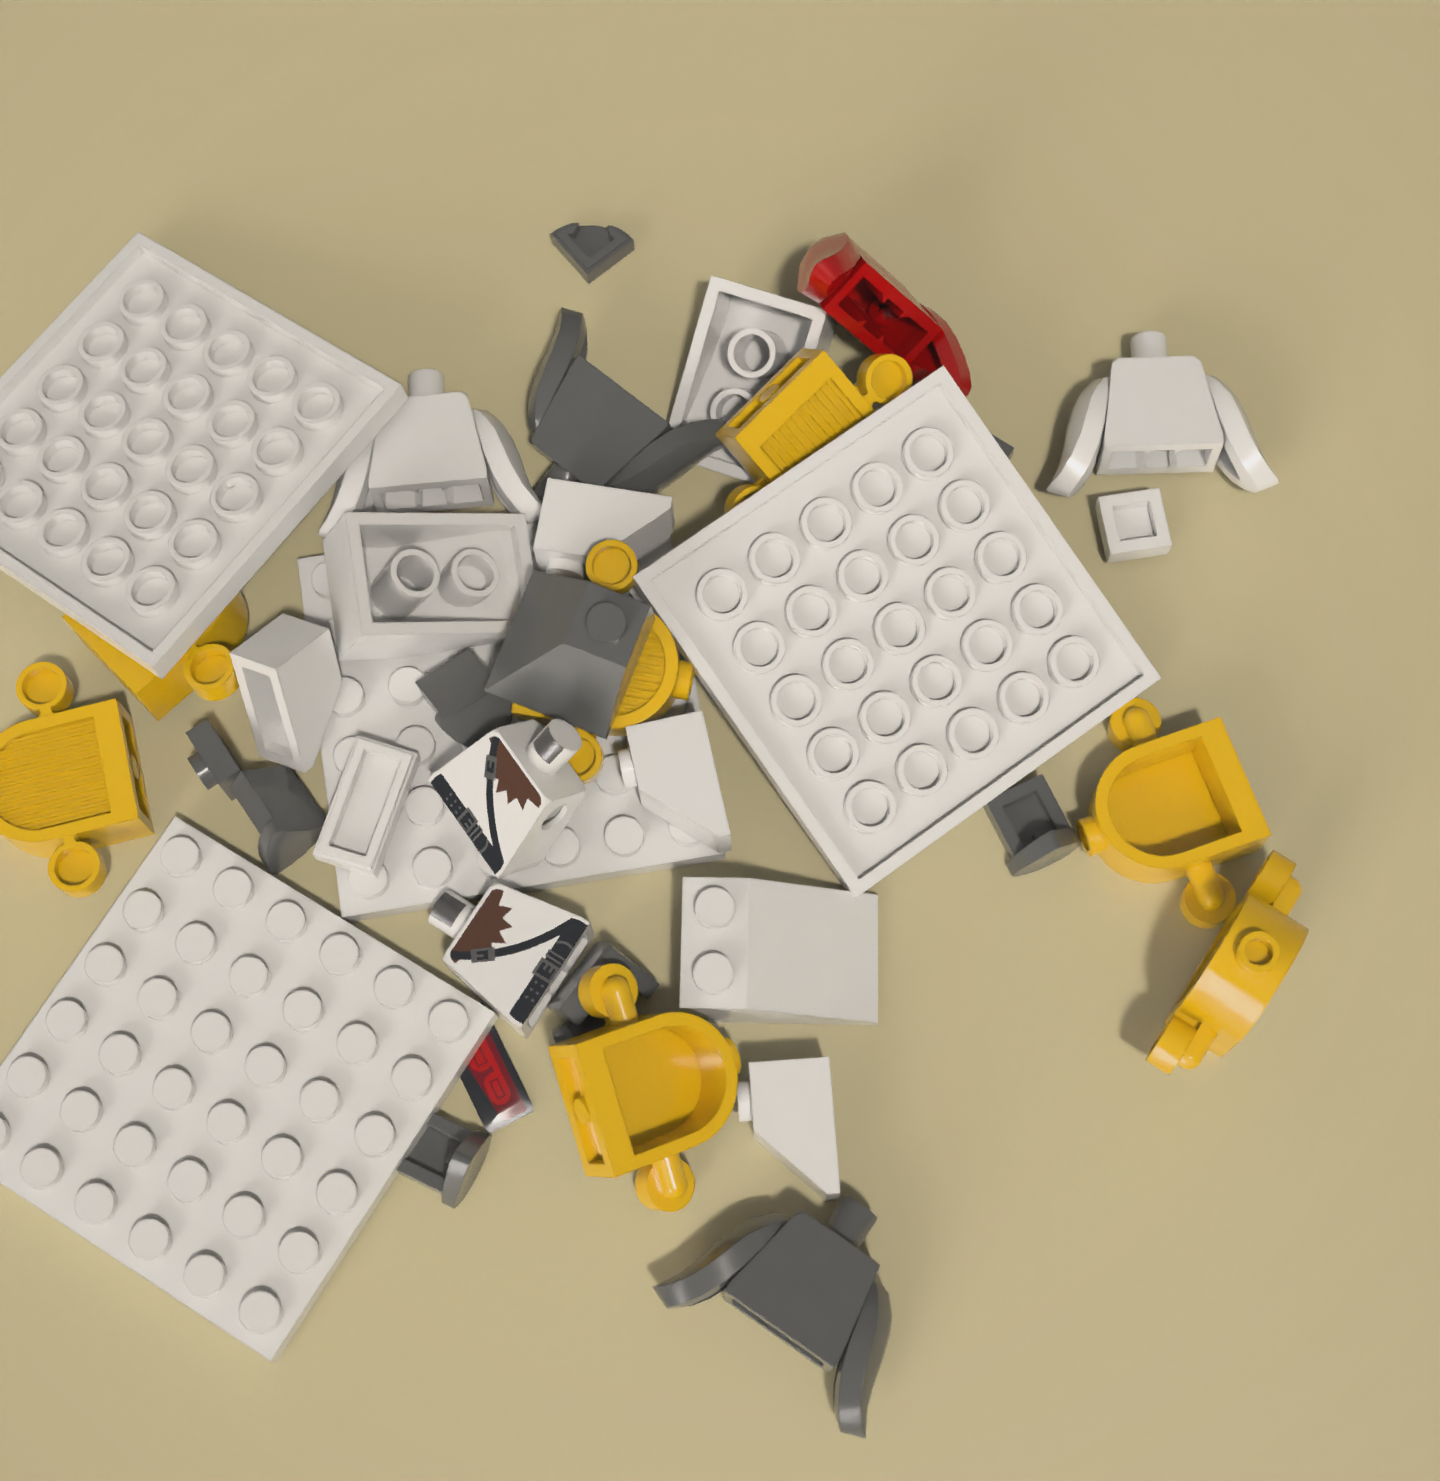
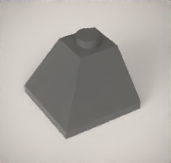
[484,570,655,740]

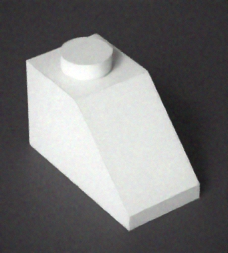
[533,478,675,580]
[230,613,343,773]
[617,710,732,853]
[737,1057,841,1201]

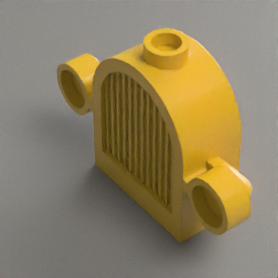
[715,348,913,514]
[511,540,694,784]
[62,591,248,721]
[0,662,155,898]
[1076,698,1272,929]
[1145,849,1309,1075]
[548,963,741,1212]

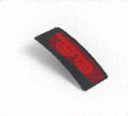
[460,1002,534,1133]

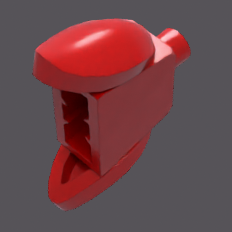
[797,232,972,397]

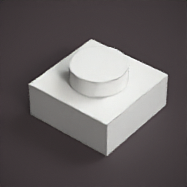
[1095,488,1172,563]

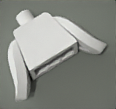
[1046,331,1279,498]
[318,369,542,538]

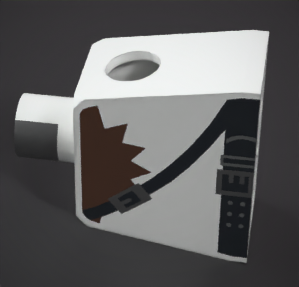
[428,719,585,878]
[428,883,595,1039]

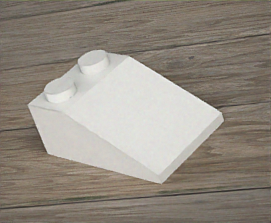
[669,275,837,483]
[323,512,534,660]
[679,877,878,1025]

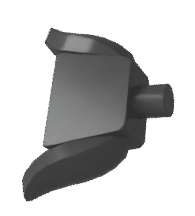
[528,307,726,501]
[652,1196,892,1439]

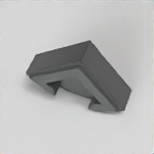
[550,223,635,284]

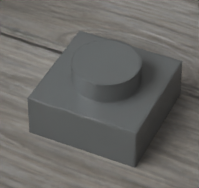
[186,719,243,801]

